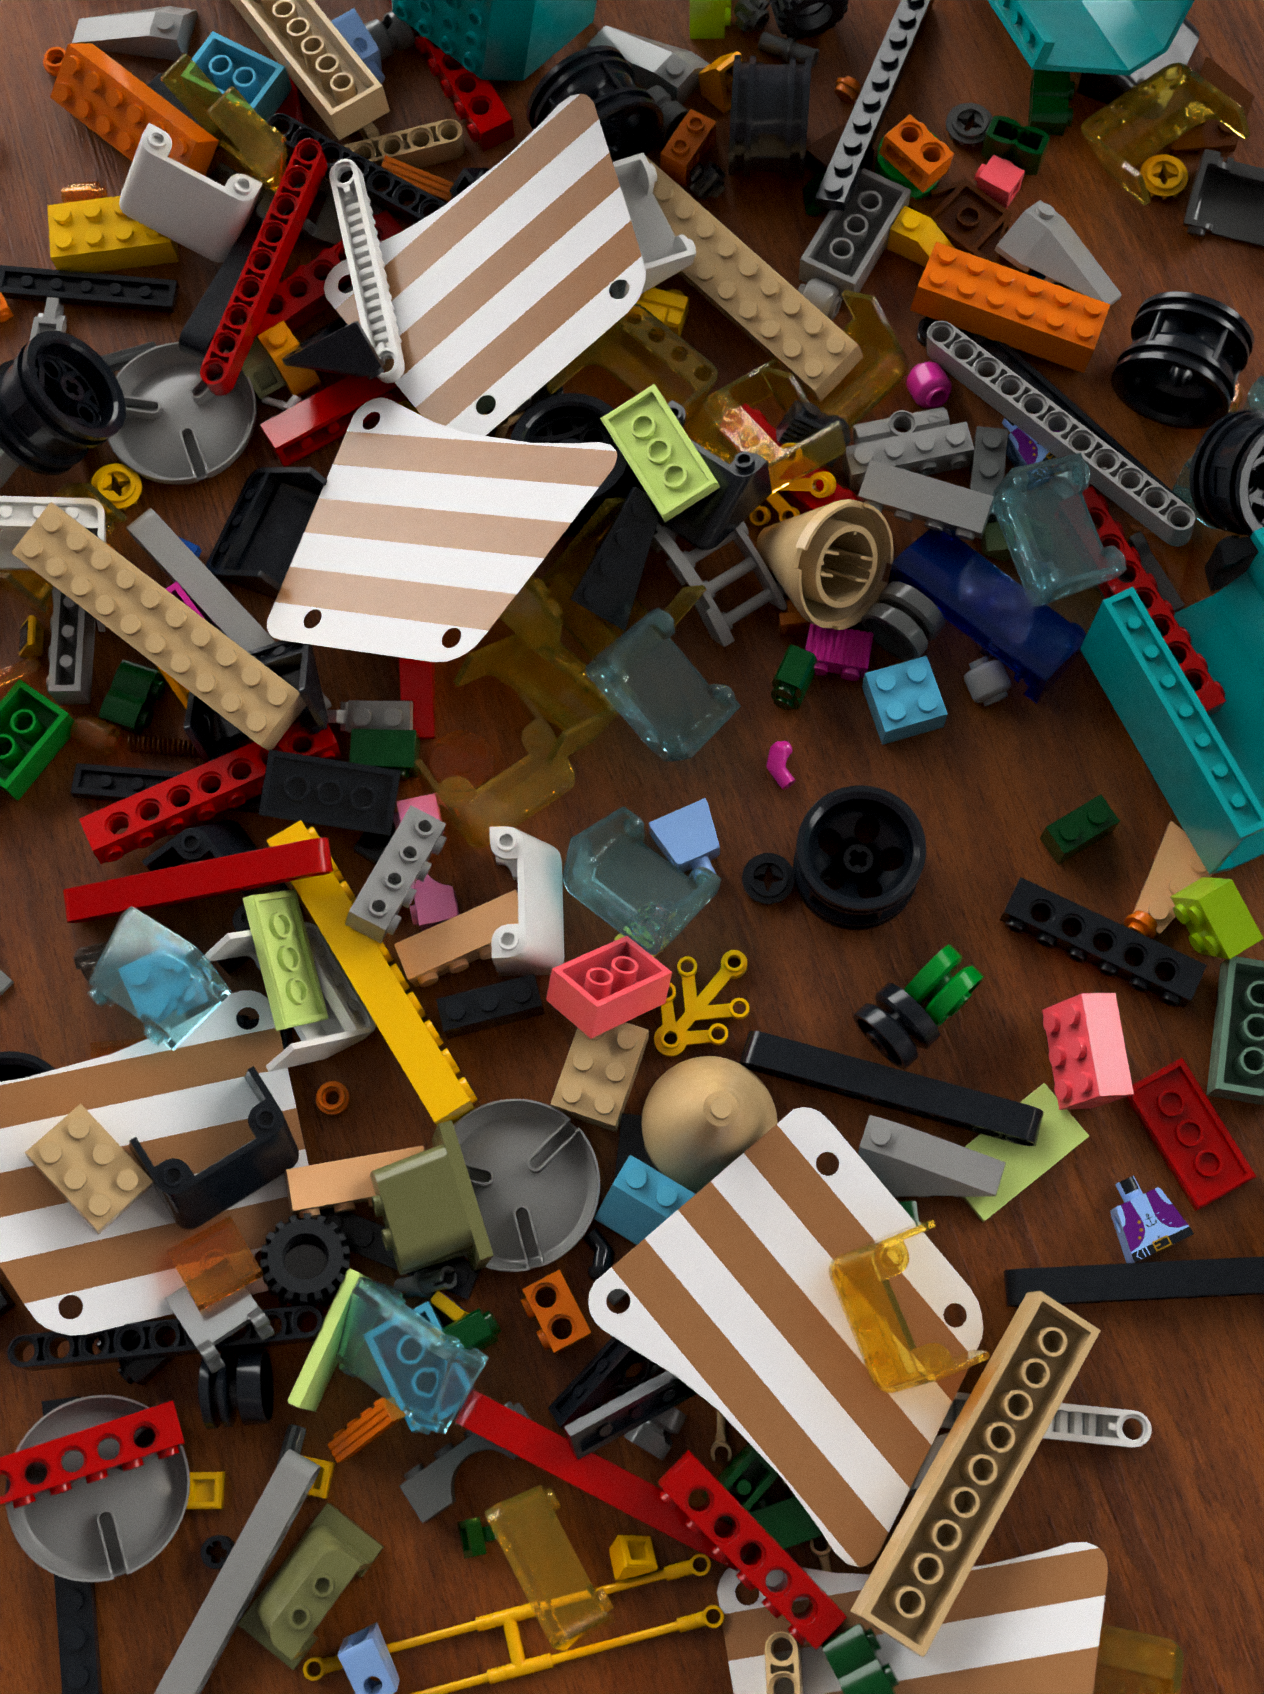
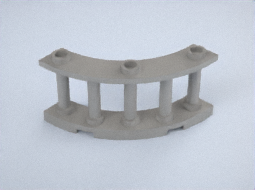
[650,521,787,647]

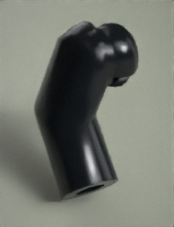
[583,1228,615,1282]

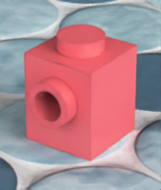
[974,154,1025,209]

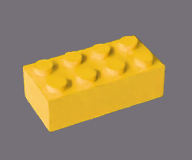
[47,196,179,273]

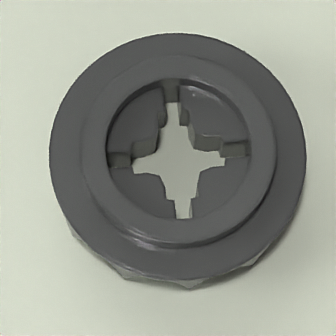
[945,103,993,147]

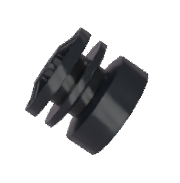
[198,1348,274,1429]

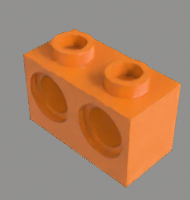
[660,109,716,187]
[879,114,954,192]
[520,1269,593,1355]

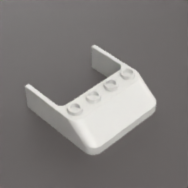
[0,496,106,632]
[203,922,375,1072]

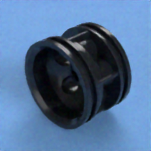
[527,45,664,162]
[1111,291,1254,429]
[793,785,926,930]

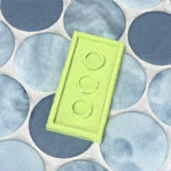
[600,384,720,522]
[243,889,328,1031]
[963,1083,1089,1222]
[287,1268,375,1412]

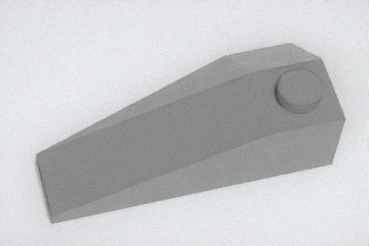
[72,6,198,62]
[587,25,710,105]
[994,200,1122,306]
[858,1115,1006,1198]

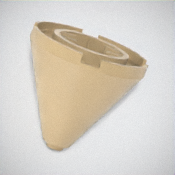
[757,499,894,630]
[641,1056,778,1193]

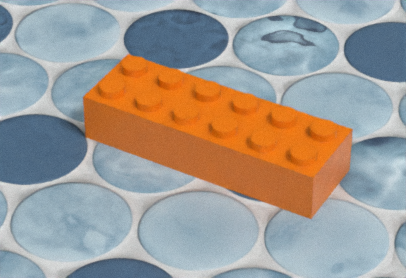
[50,43,219,176]
[910,242,1111,373]

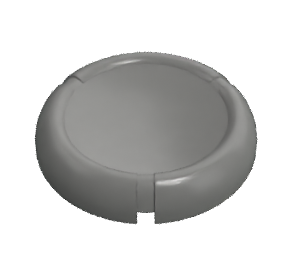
[108,342,257,485]
[453,1099,600,1272]
[5,1395,190,1582]

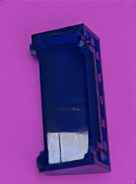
[888,528,1086,704]

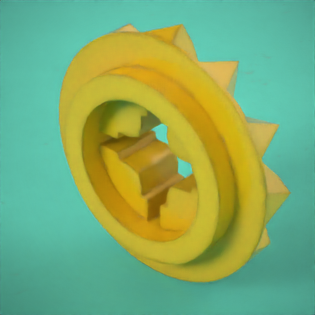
[1139,154,1188,200]
[91,463,142,511]

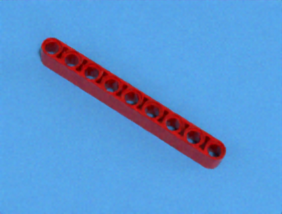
[200,138,328,396]
[63,838,333,923]
[454,1389,751,1572]

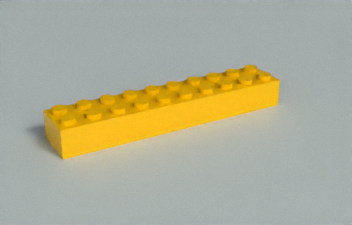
[266,820,478,1126]

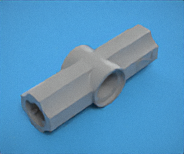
[852,407,950,445]

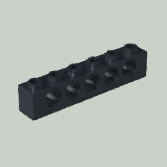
[1000,877,1207,1008]

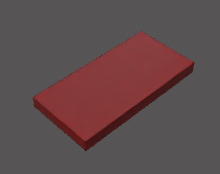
[1126,1058,1257,1211]

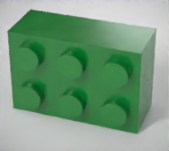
[0,679,79,801]

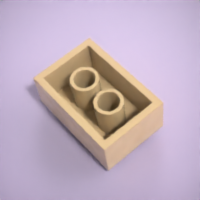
[550,1022,649,1133]
[25,1104,153,1235]

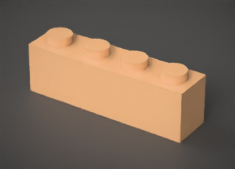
[394,889,518,987]
[284,1146,424,1218]

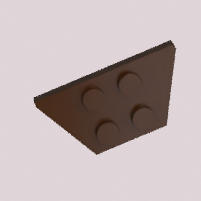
[1169,57,1255,157]
[908,178,1012,264]

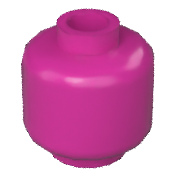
[906,361,952,408]

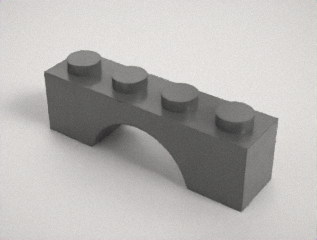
[399,1401,533,1523]

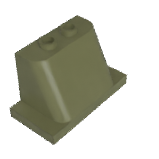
[370,1120,494,1275]
[237,1503,385,1670]

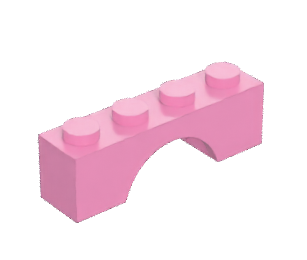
[393,793,460,931]

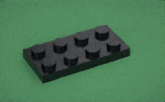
[259,749,401,836]

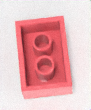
[546,936,672,1039]
[1042,993,1134,1110]

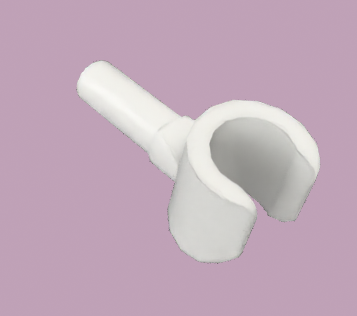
[262,395,302,411]

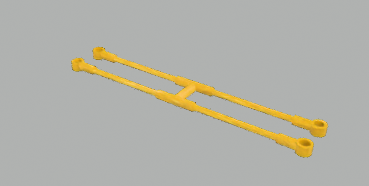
[303,1553,724,1694]

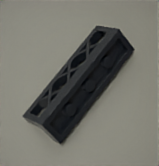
[548,1337,661,1430]

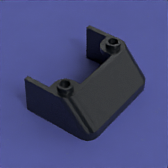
[142,820,303,974]
[129,1066,299,1230]

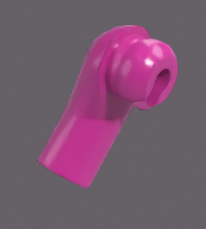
[767,741,796,790]

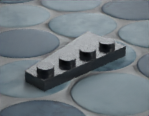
[569,487,660,631]

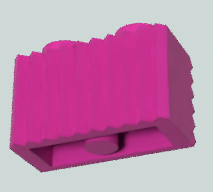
[805,623,874,681]

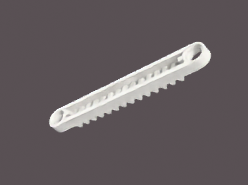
[329,159,405,383]
[940,1392,1152,1448]

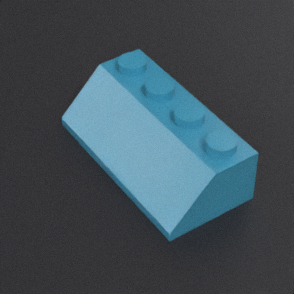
[594,1155,695,1245]

